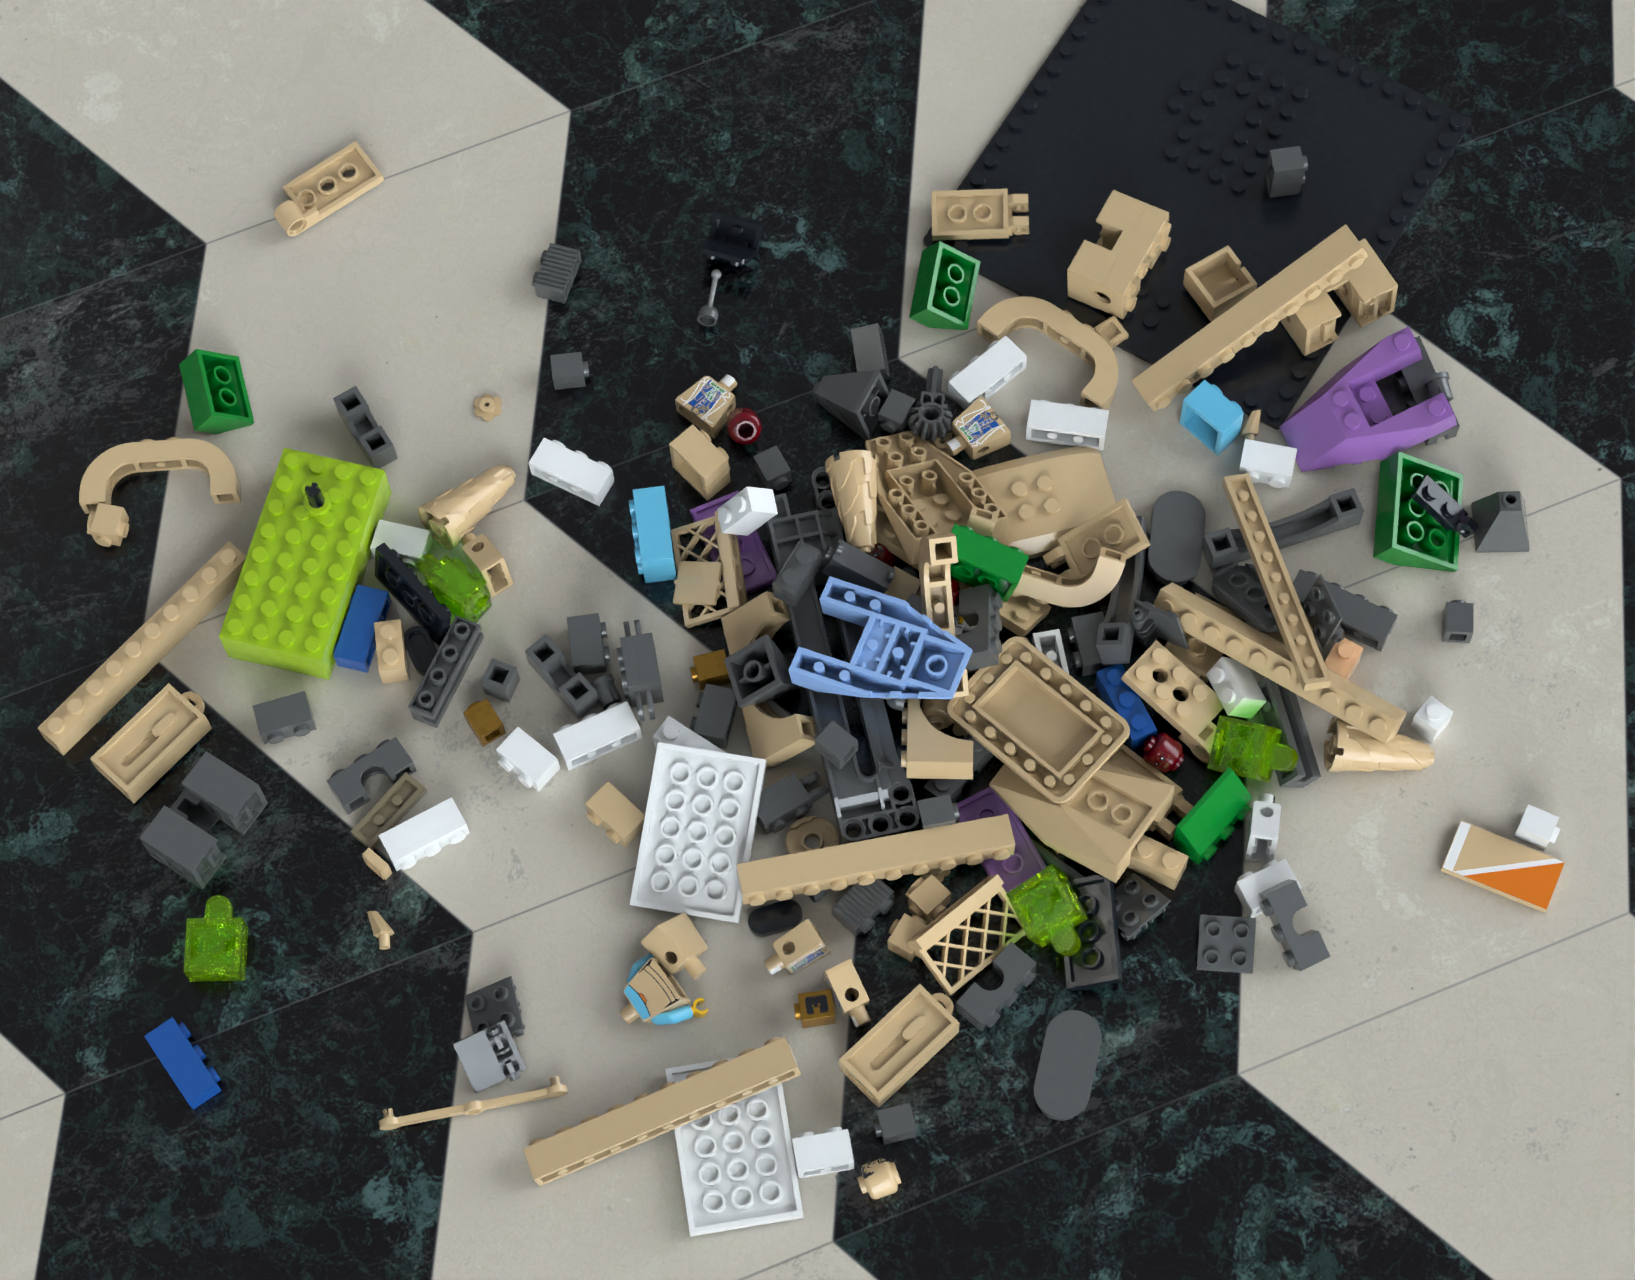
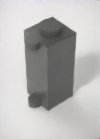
[821,539,896,594]

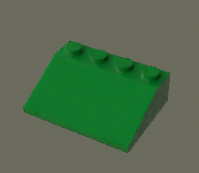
[1373,451,1464,572]

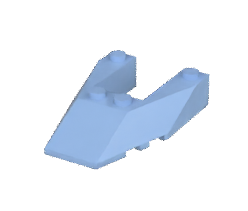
[788,576,973,699]

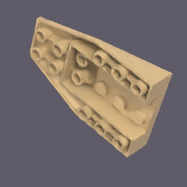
[865,430,1009,565]
[989,763,1175,883]

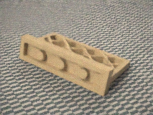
[671,511,748,628]
[906,874,1032,996]

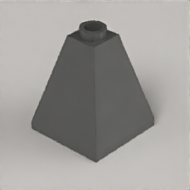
[813,370,890,440]
[1471,491,1530,553]
[724,635,800,708]

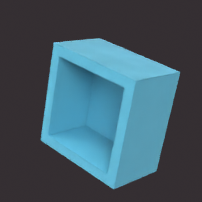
[1180,380,1244,456]

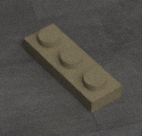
[350,772,427,851]

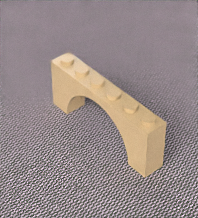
[721,591,817,768]
[901,635,974,779]

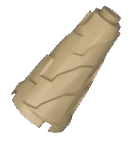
[825,450,879,555]
[418,464,516,550]
[1324,716,1435,772]

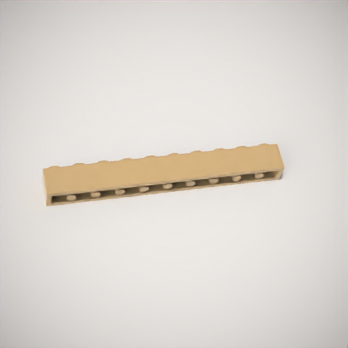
[1131,224,1369,412]
[38,541,246,756]
[1153,582,1407,744]
[737,814,1015,906]
[523,1037,802,1186]

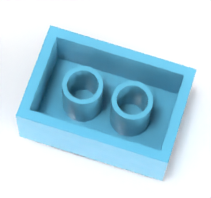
[629,486,677,583]

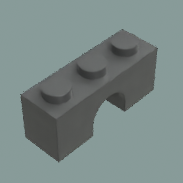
[333,386,398,469]
[958,583,1002,671]
[525,635,599,719]
[924,733,994,803]
[327,737,417,815]
[1259,879,1331,971]
[956,942,1037,1032]

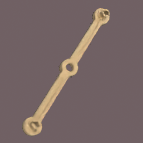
[379,1076,568,1130]

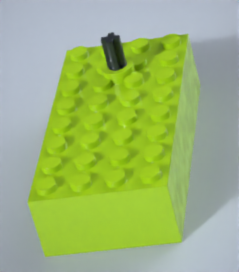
[219,448,392,680]

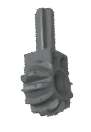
[908,366,953,443]

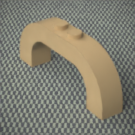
[977,296,1119,410]
[79,437,241,514]
[967,506,1127,607]
[919,532,969,698]

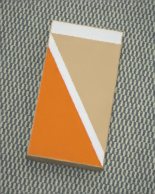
[1441,820,1565,913]

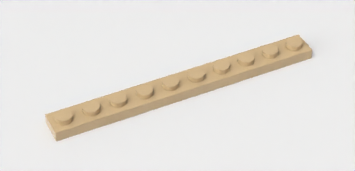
[1222,473,1332,691]

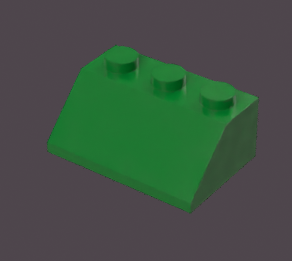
[909,241,981,330]
[179,349,254,434]
[950,524,1029,602]
[1173,767,1252,865]

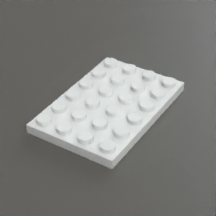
[630,742,767,923]
[665,1057,804,1236]

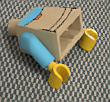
[620,953,709,1026]

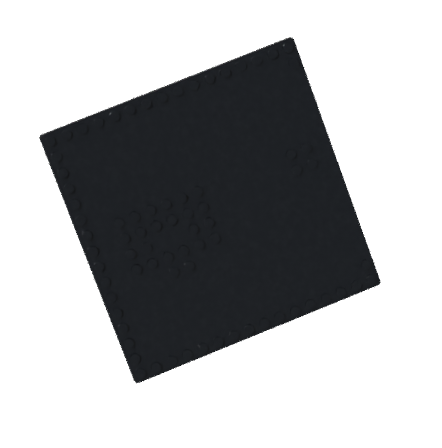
[923,0,1472,430]

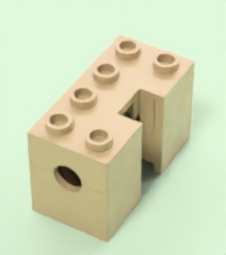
[1067,190,1171,319]
[1281,238,1398,356]

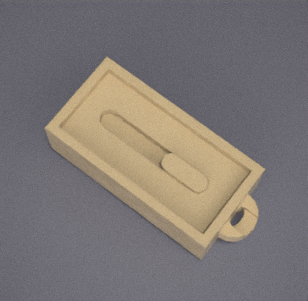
[90,683,212,803]
[839,984,959,1108]

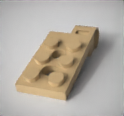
[273,141,384,236]
[1121,640,1228,763]

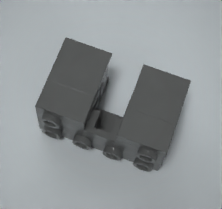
[140,751,268,890]

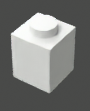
[1411,695,1453,743]
[1514,804,1561,850]

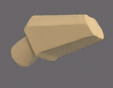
[1239,410,1261,442]
[367,911,394,950]

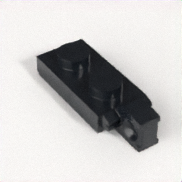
[1411,475,1478,538]

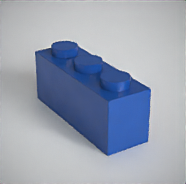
[334,585,392,673]
[1095,664,1157,751]
[144,1017,222,1110]

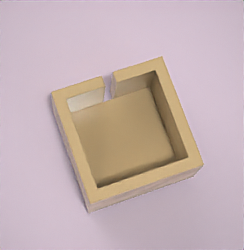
[1183,245,1257,322]
[669,424,731,501]

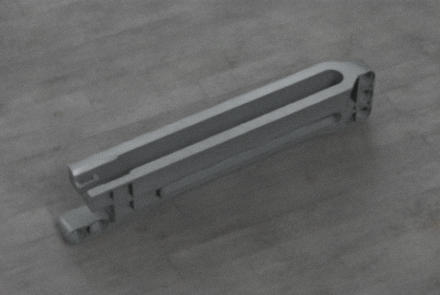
[765,467,919,844]

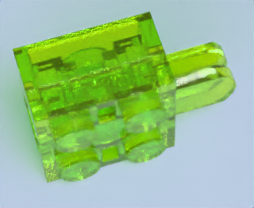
[415,552,492,623]
[1207,715,1298,783]
[1006,864,1088,956]
[183,895,248,982]

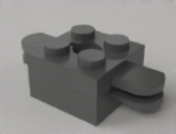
[616,619,664,722]

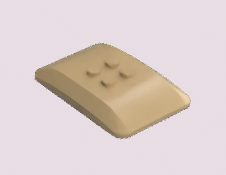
[972,446,1116,560]
[947,636,1130,804]

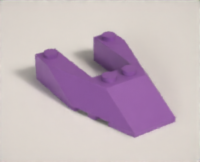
[1279,326,1457,472]

